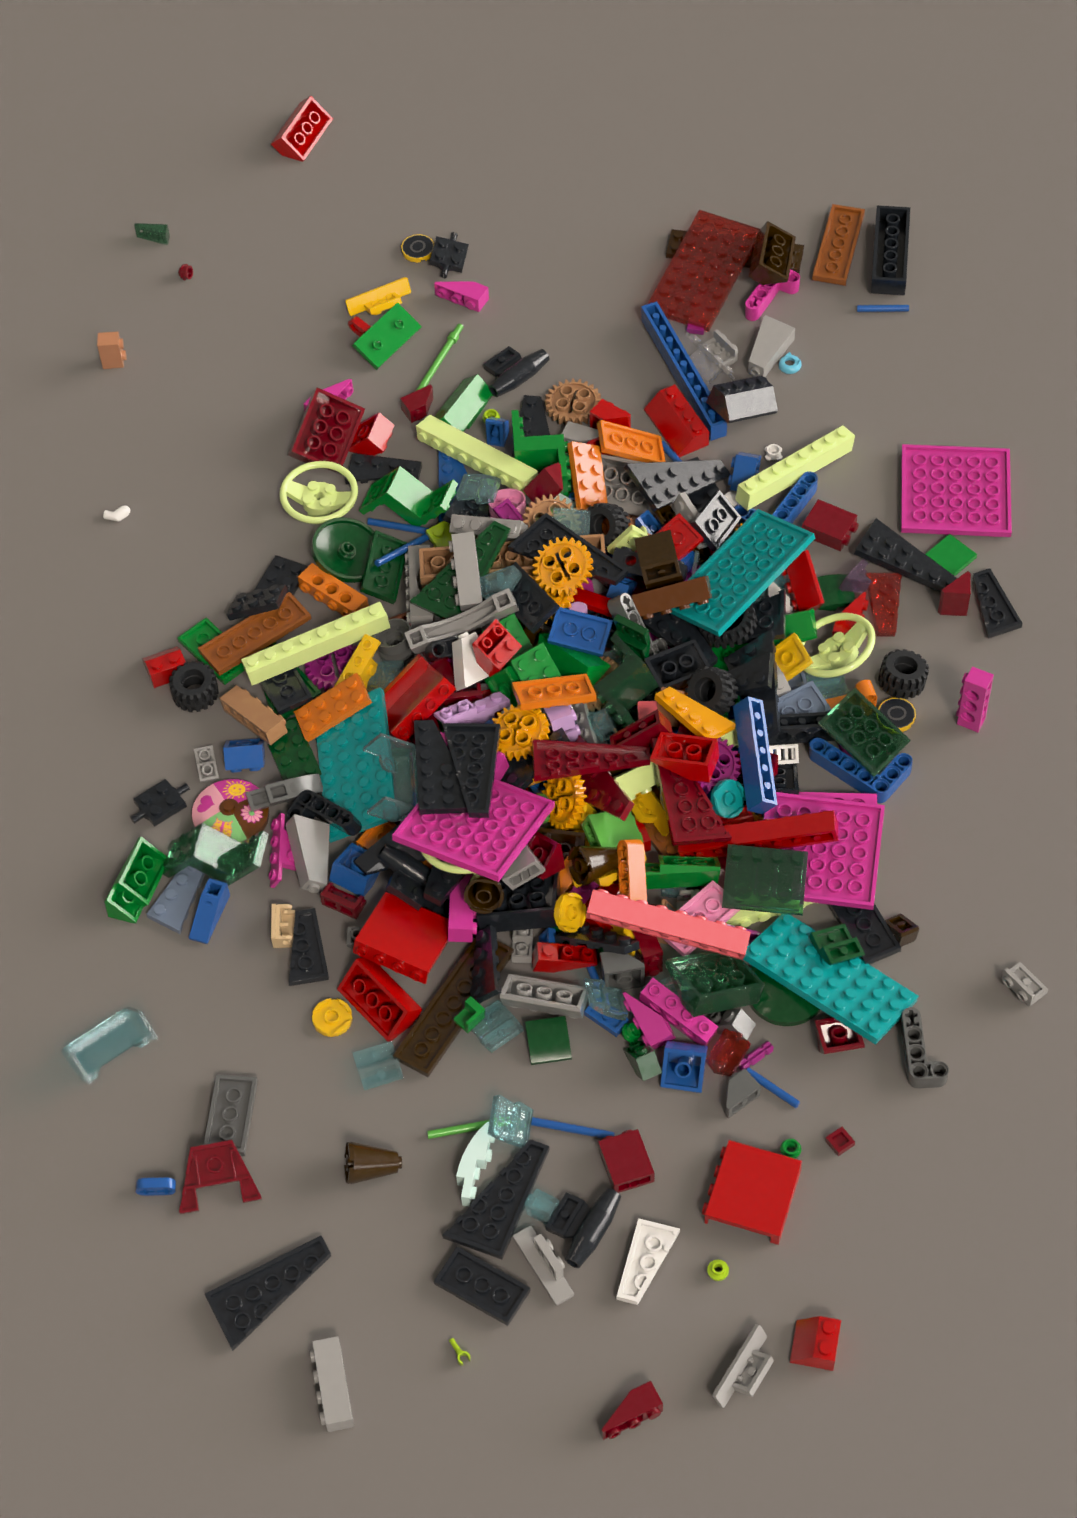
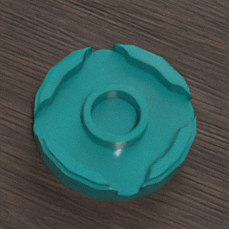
[711,779,746,818]

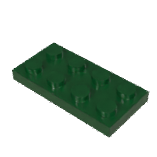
[360,530,407,605]
[267,717,322,780]

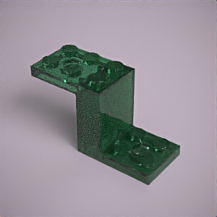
[593,634,659,729]
[163,823,269,886]

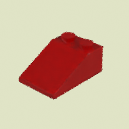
[650,732,719,783]

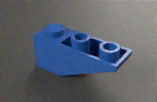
[189,878,230,944]

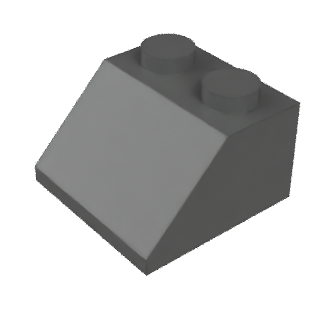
[600,951,645,993]

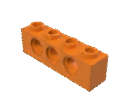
[298,563,369,617]

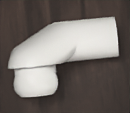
[103,505,130,522]

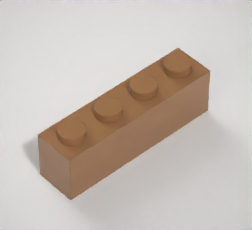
[220,685,288,745]

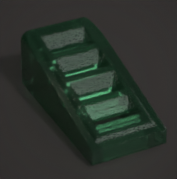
[134,223,170,245]

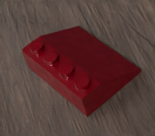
[288,387,365,473]

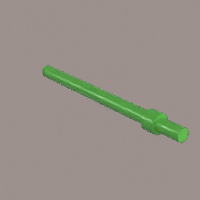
[416,324,464,391]

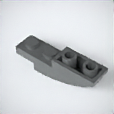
[245,774,323,812]

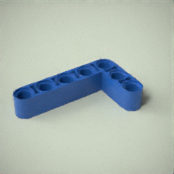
[735,472,818,528]
[809,738,913,803]

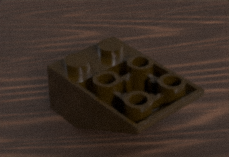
[634,530,684,591]

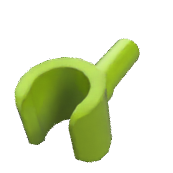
[449,1338,470,1366]

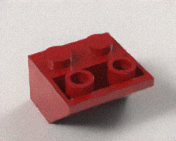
[589,399,631,429]
[472,619,522,677]

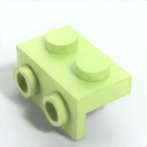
[607,524,648,555]

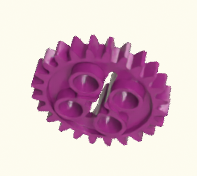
[305,644,357,692]
[698,737,741,794]

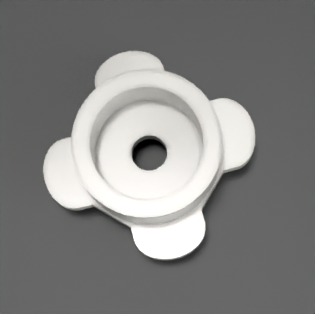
[765,444,783,461]

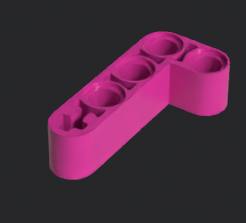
[745,270,800,321]

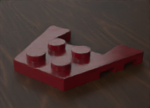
[179,1140,262,1214]

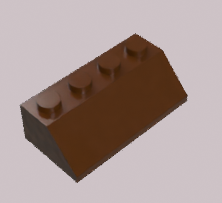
[632,576,712,620]

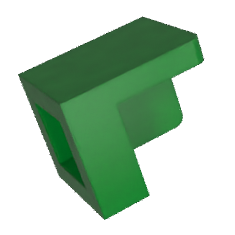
[454,996,485,1034]

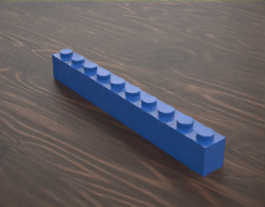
[641,301,727,441]

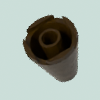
[568,846,618,886]
[464,874,504,914]
[344,1142,402,1184]

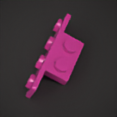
[268,813,296,888]

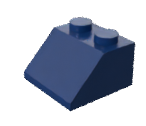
[223,738,265,773]
[329,843,380,896]
[660,1040,708,1093]

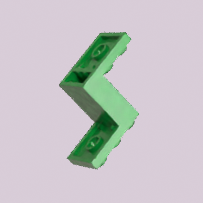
[511,410,571,497]
[358,466,458,526]
[481,613,562,710]

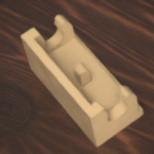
[271,904,295,948]

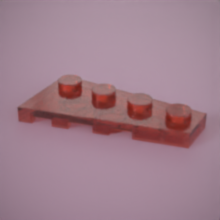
[865,573,902,637]

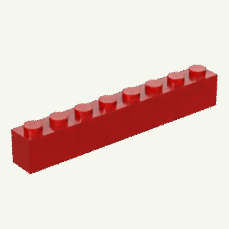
[678,810,839,858]

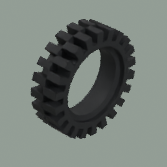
[698,604,757,649]

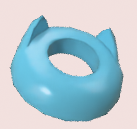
[779,352,802,374]

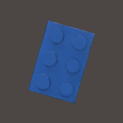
[548,607,613,657]

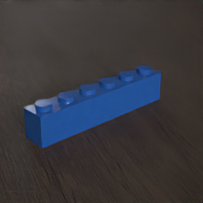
[733,696,778,814]

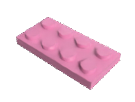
[664,881,742,958]

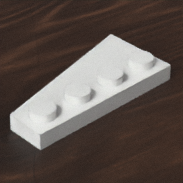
[617,1218,680,1305]

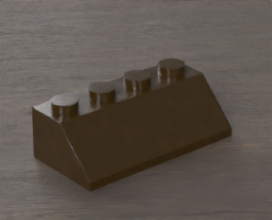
[749,221,796,285]

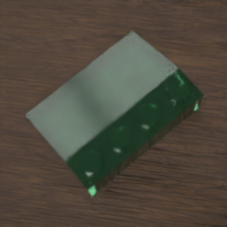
[818,688,911,777]
[722,844,808,916]
[665,951,765,1017]

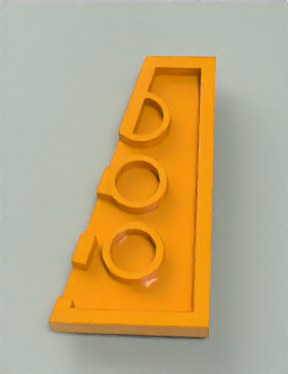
[654,686,736,739]

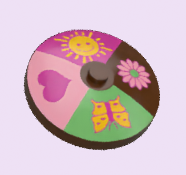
[192,779,270,848]

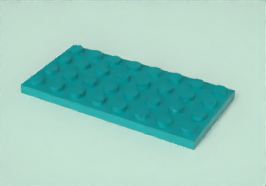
[671,509,815,637]
[316,687,400,843]
[743,912,919,1045]

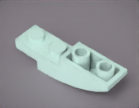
[456,1122,496,1207]

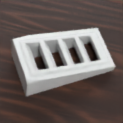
[769,744,799,764]

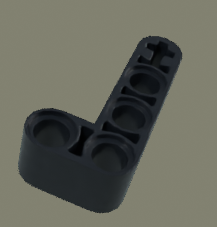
[286,790,362,836]

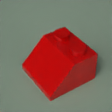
[349,412,394,456]
[142,646,186,688]
[790,1316,841,1371]

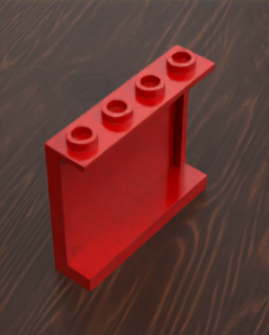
[384,654,456,744]
[353,892,449,984]
[702,1140,802,1245]

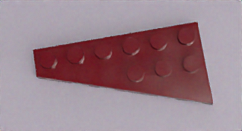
[570,735,635,822]
[651,738,732,846]
[532,739,651,782]

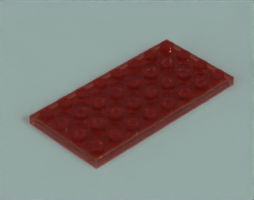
[648,210,760,332]

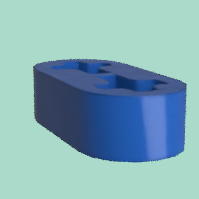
[136,1178,176,1196]

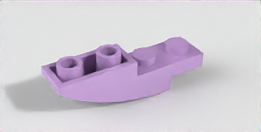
[434,692,511,724]

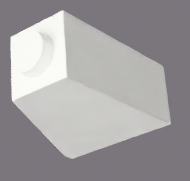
[452,632,489,691]

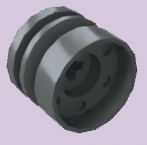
[373,618,419,668]

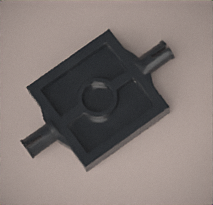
[429,232,469,278]
[130,779,190,827]

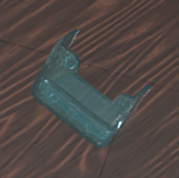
[363,733,419,822]
[61,1007,158,1084]

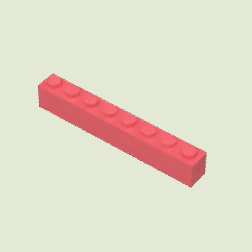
[586,889,751,960]

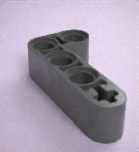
[607,593,668,666]
[901,1007,949,1088]

